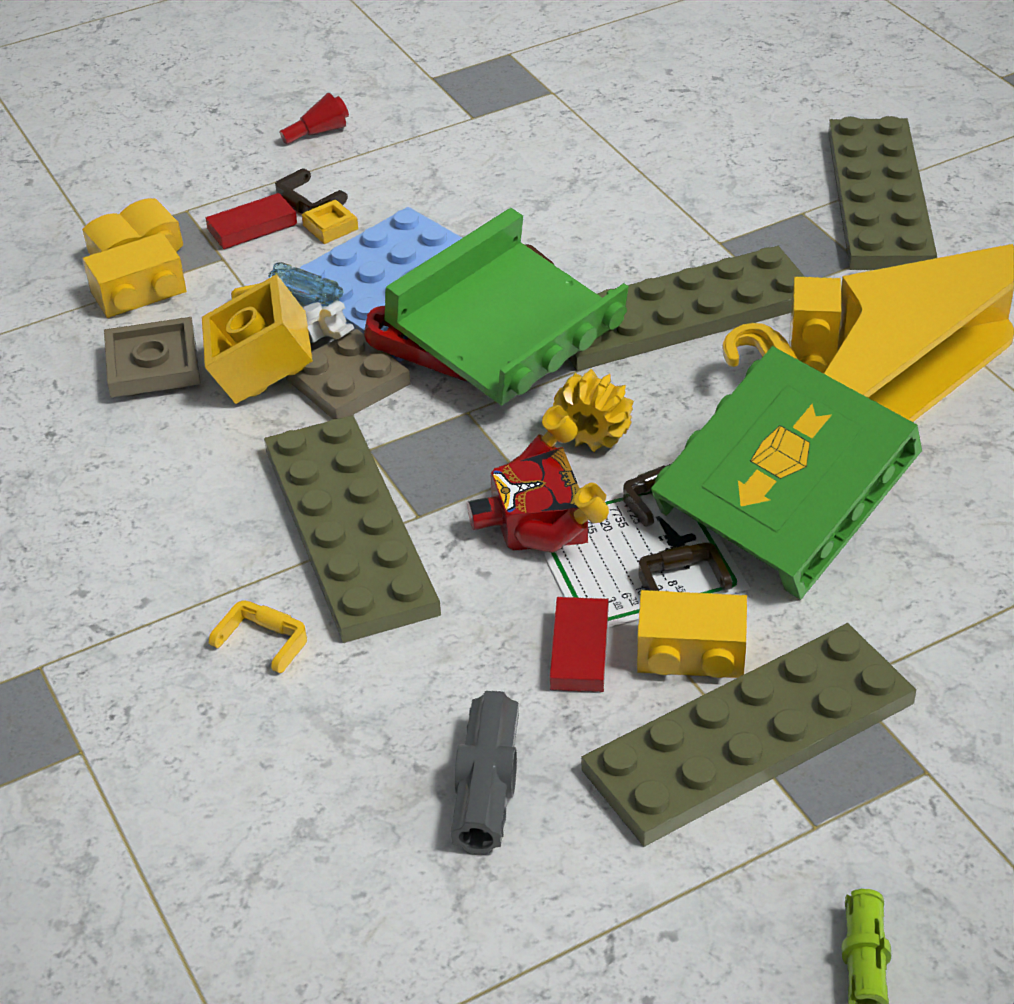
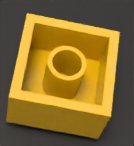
[202,274,313,404]

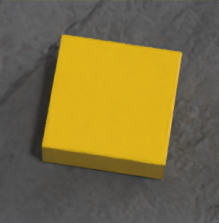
[301,200,359,244]

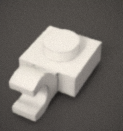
[303,301,355,342]

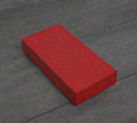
[205,193,297,249]
[550,597,609,692]

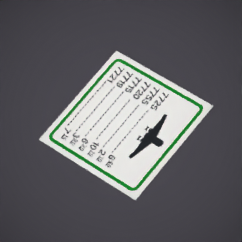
[541,491,751,628]

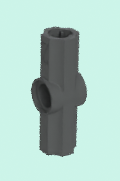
[451,691,519,855]

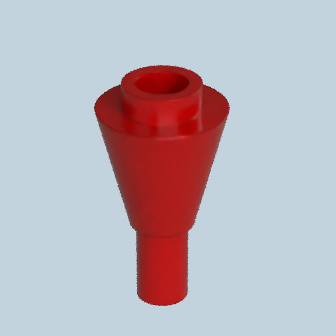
[279,92,349,145]

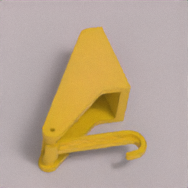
[722,244,1014,422]

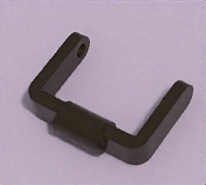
[275,168,348,213]
[623,464,671,527]
[638,542,732,591]

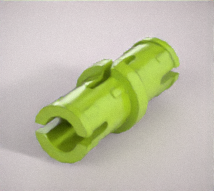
[841,889,892,1004]

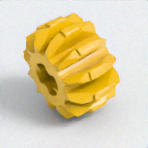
[553,369,634,452]

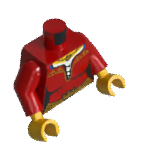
[467,405,609,553]

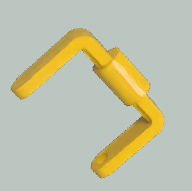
[209,600,307,673]

